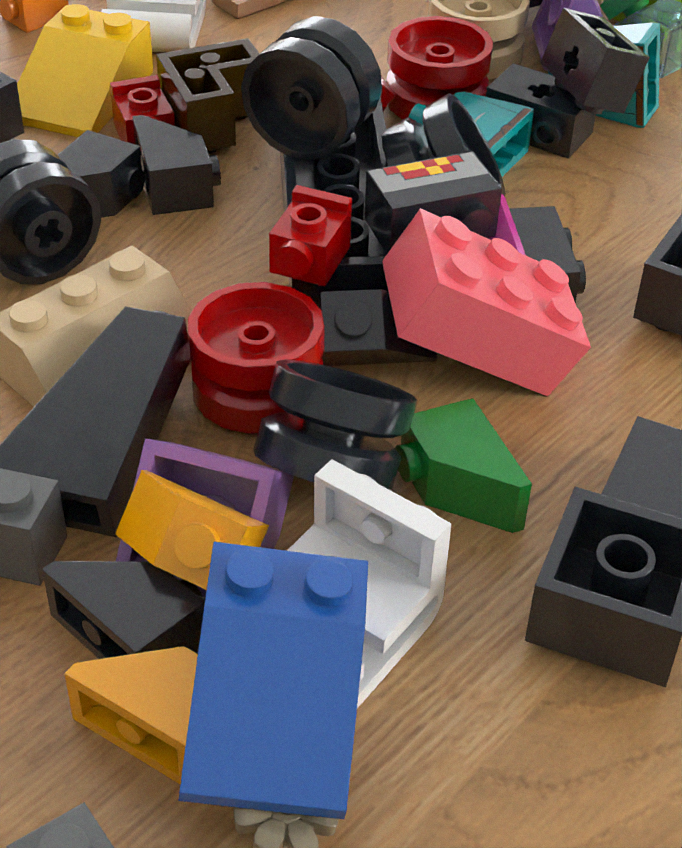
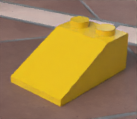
[17,4,153,137]

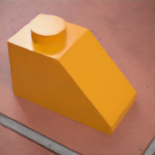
[115,470,269,590]
[64,646,198,784]

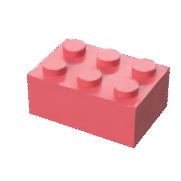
[382,208,591,397]

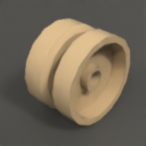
[428,0,530,79]

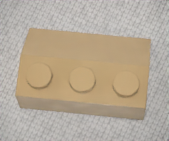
[0,245,191,407]

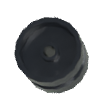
[241,16,382,161]
[381,93,506,197]
[0,139,101,284]
[253,359,418,490]

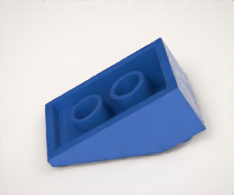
[178,542,368,819]

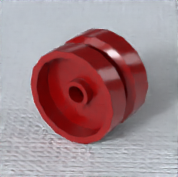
[386,16,493,119]
[188,282,324,434]

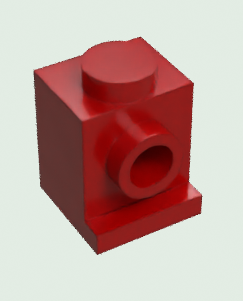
[110,75,175,144]
[269,185,352,286]

